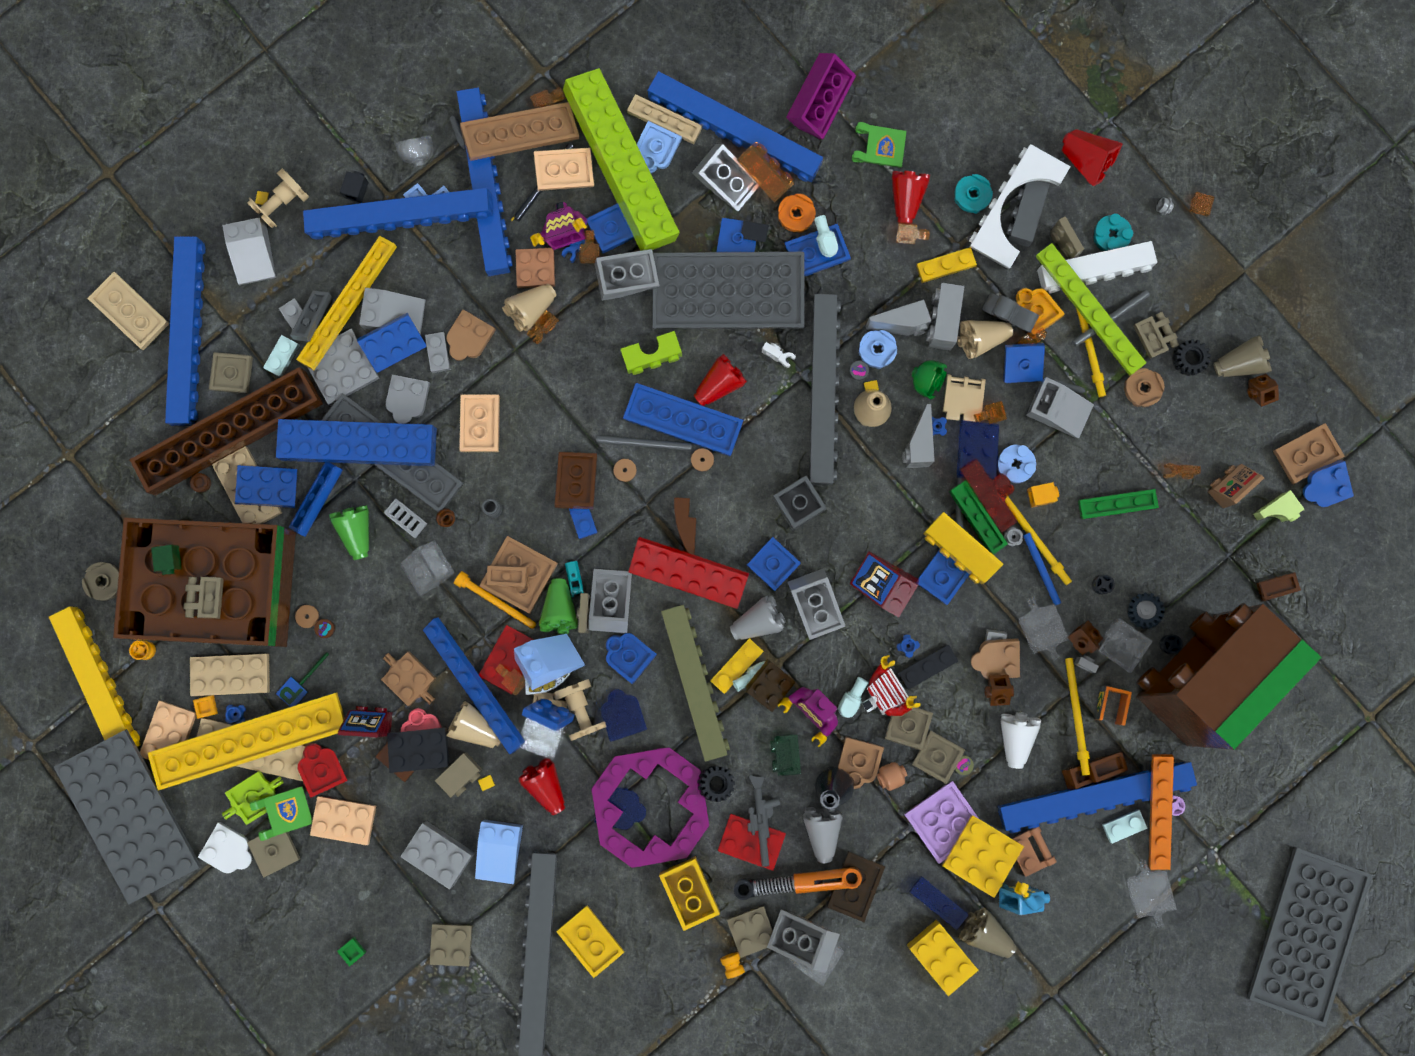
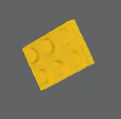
[556,905,625,978]

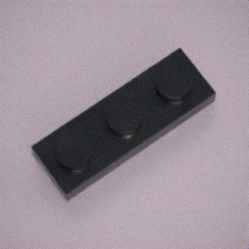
[898,645,958,690]

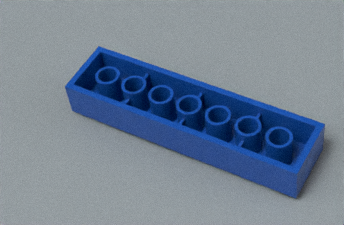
[276,419,437,466]

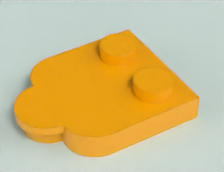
[1016,288,1065,338]

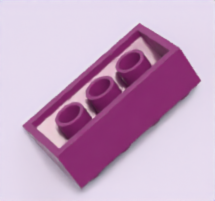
[786,53,856,140]

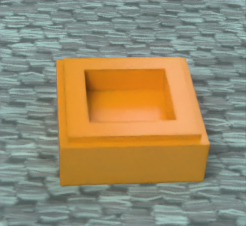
[193,695,218,719]

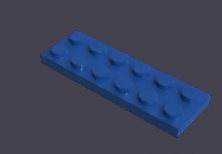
[623,383,743,457]

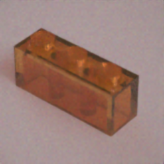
[737,142,794,202]

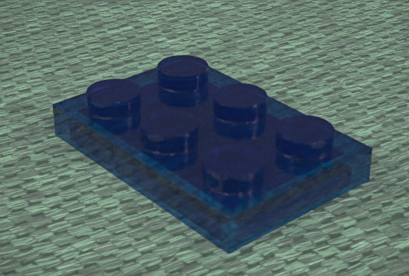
[957,420,999,482]

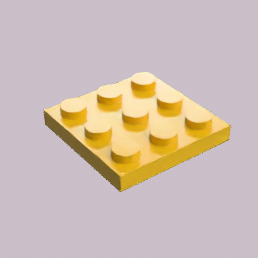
[942,815,1024,898]

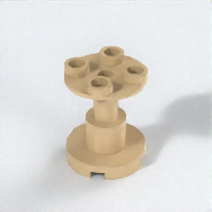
[247,168,309,228]
[553,679,607,741]

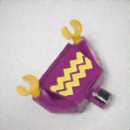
[530,202,588,250]
[778,687,838,747]

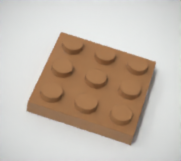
[479,536,558,614]

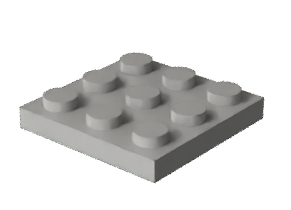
[308,329,379,406]

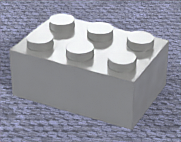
[926,283,964,351]
[401,821,475,889]
[767,910,840,973]

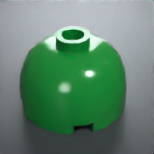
[912,360,947,400]

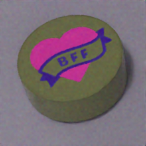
[955,755,974,775]

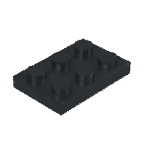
[387,728,449,773]

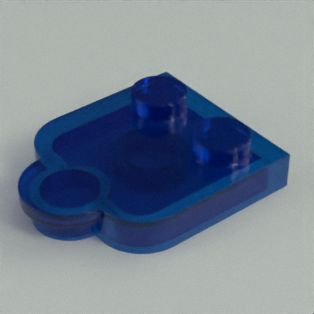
[601,689,648,742]
[594,787,646,830]

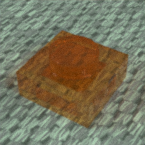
[1189,192,1214,217]

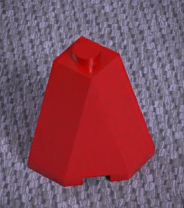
[1062,129,1123,186]

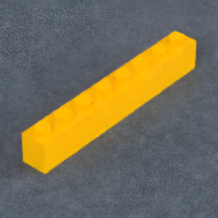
[49,607,141,747]

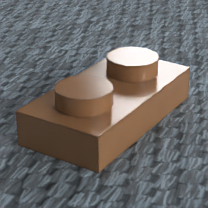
[486,566,527,587]

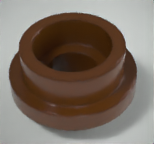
[436,508,455,527]

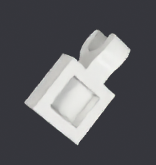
[762,342,796,368]

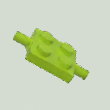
[222,770,284,825]

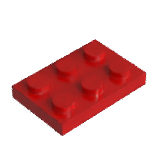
[479,625,534,694]
[718,813,786,871]

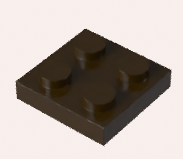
[743,659,796,712]

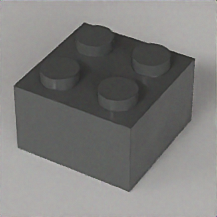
[773,476,827,530]

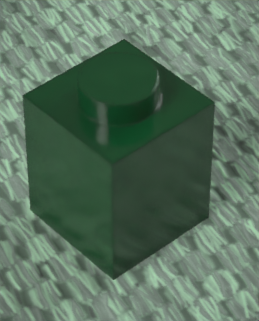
[151,545,182,575]

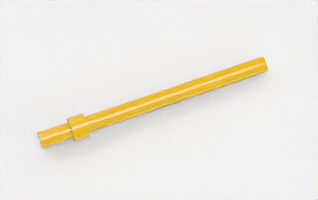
[1076,308,1106,397]
[997,489,1072,585]
[1065,658,1090,776]

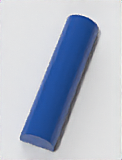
[289,462,343,537]

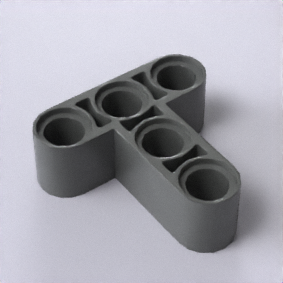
[982,293,1040,333]

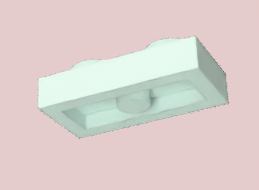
[263,335,300,377]
[1102,809,1147,843]

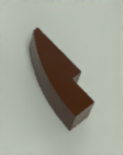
[674,497,696,555]
[1062,752,1128,789]

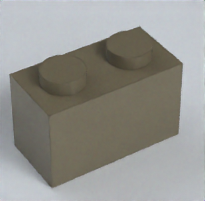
[435,752,482,798]

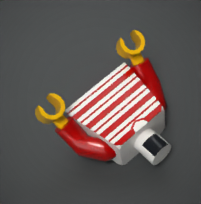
[862,655,920,716]

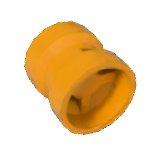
[129,641,156,660]
[720,952,745,979]

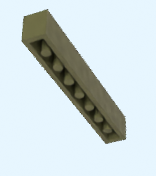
[661,605,730,762]

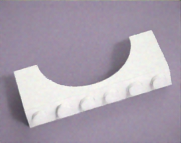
[969,144,1070,269]

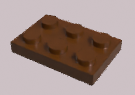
[555,452,597,510]

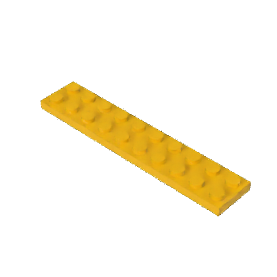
[148,693,345,790]

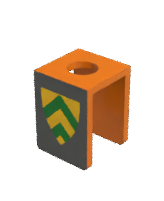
[1093,686,1132,726]

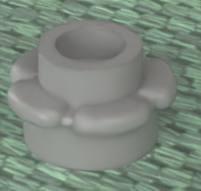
[1156,197,1174,215]
[1004,527,1023,546]

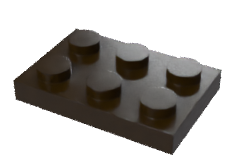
[827,851,885,922]

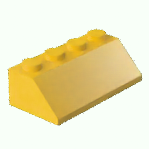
[923,512,1003,584]

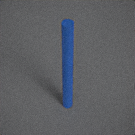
[1023,532,1061,606]

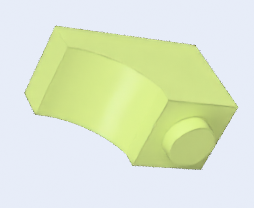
[1253,490,1304,522]

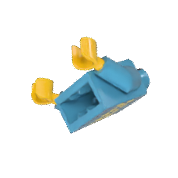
[999,881,1050,915]

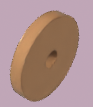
[691,448,714,471]
[614,459,637,482]
[295,605,319,628]

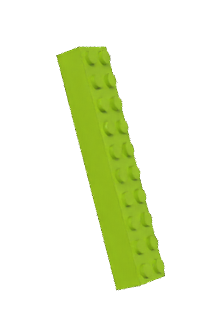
[563,68,680,251]

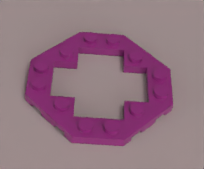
[591,747,709,868]

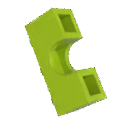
[621,331,682,375]

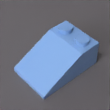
[514,634,585,690]
[475,820,523,884]

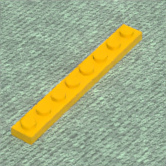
[296,236,397,370]

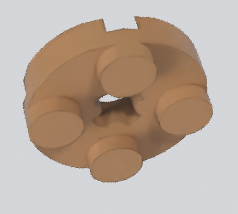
[1124,368,1165,407]

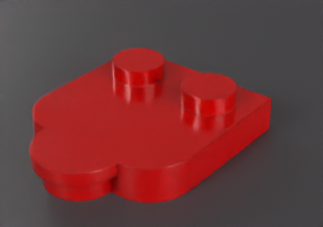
[298,744,347,798]

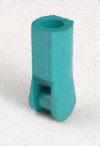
[565,561,584,597]

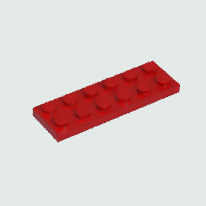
[629,537,749,609]

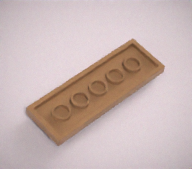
[460,102,579,161]

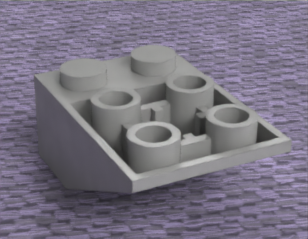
[1026,377,1094,439]

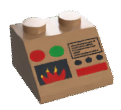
[1207,464,1264,508]

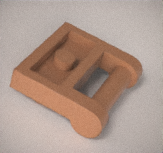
[1011,827,1057,877]

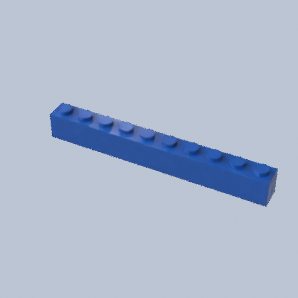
[648,71,823,183]
[457,87,513,276]
[303,188,493,239]
[165,237,205,426]
[997,761,1197,833]

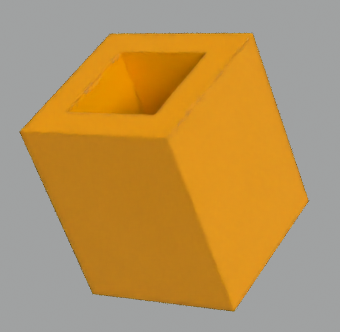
[1027,482,1059,508]

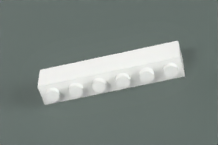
[1037,241,1157,293]

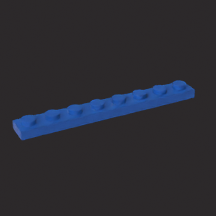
[423,617,526,754]

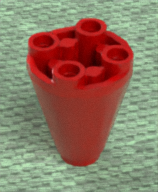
[892,171,930,224]
[694,354,747,406]
[519,757,565,815]

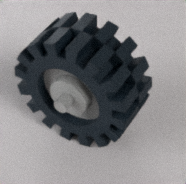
[1128,592,1165,629]

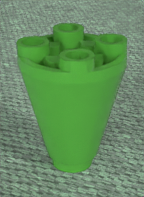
[329,505,369,560]
[539,579,578,634]

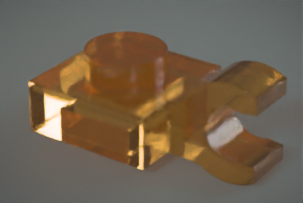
[530,87,565,108]
[896,222,930,244]
[579,230,599,263]
[527,310,559,344]
[1014,328,1047,345]
[974,401,1007,424]
[1163,463,1201,479]
[495,664,525,696]

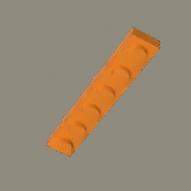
[1149,754,1174,870]

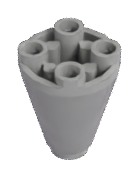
[730,596,786,640]
[803,807,843,863]

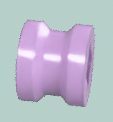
[1172,795,1185,816]

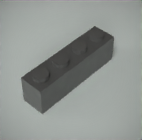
[1006,181,1050,247]

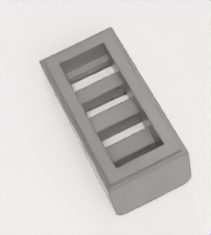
[384,499,427,538]

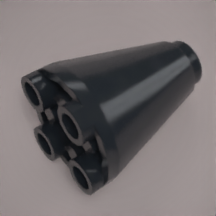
[815,767,854,809]

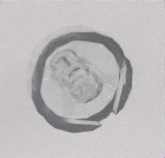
[395,135,434,167]

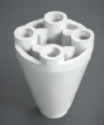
[1001,712,1041,769]

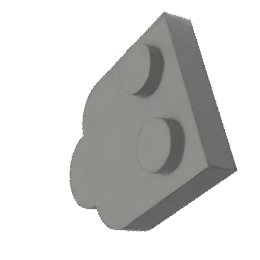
[386,375,430,424]

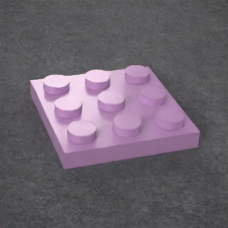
[904,781,979,864]

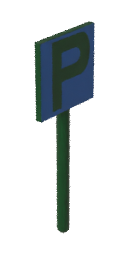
[276,652,329,707]

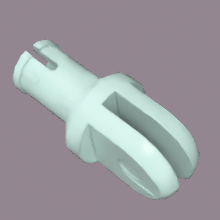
[814,215,838,257]
[732,661,765,692]
[838,677,869,718]

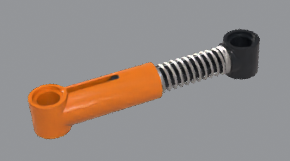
[734,867,862,900]

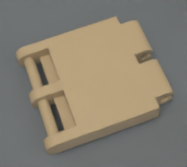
[942,374,986,423]

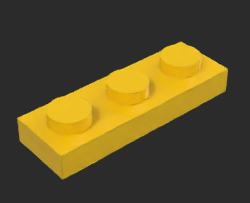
[916,247,977,283]
[711,638,764,694]

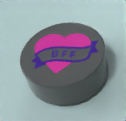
[849,361,869,381]

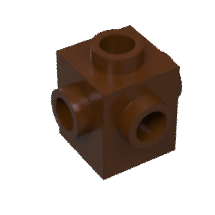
[1247,373,1279,407]
[1068,620,1103,655]
[984,675,1014,706]

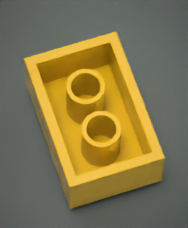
[659,856,720,931]
[907,920,978,996]

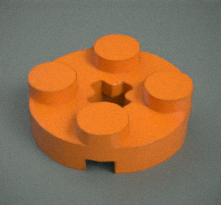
[778,194,816,233]

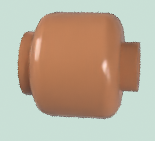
[877,762,907,791]

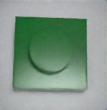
[337,937,366,967]

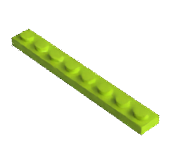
[1036,243,1146,376]

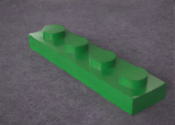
[949,480,1008,555]
[1078,489,1159,520]

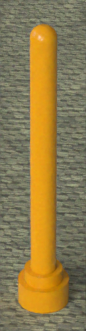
[454,571,536,629]

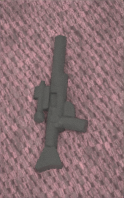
[748,775,780,867]

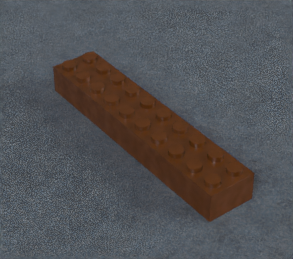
[129,367,323,496]

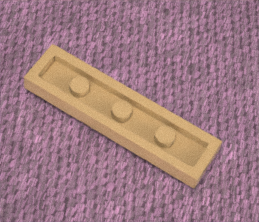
[627,94,702,144]

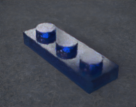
[909,876,969,930]

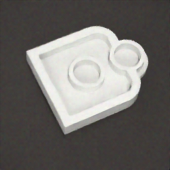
[198,822,252,873]

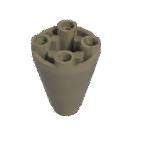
[1213,335,1272,377]
[959,908,1016,958]

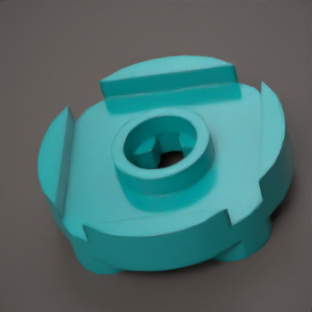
[954,174,993,214]
[1093,214,1133,251]

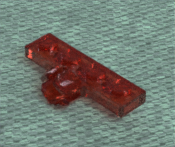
[960,458,1018,532]

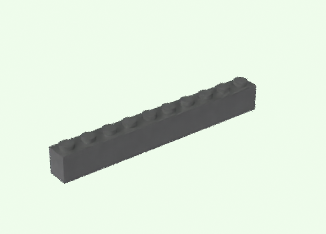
[809,294,841,486]
[516,851,558,1056]

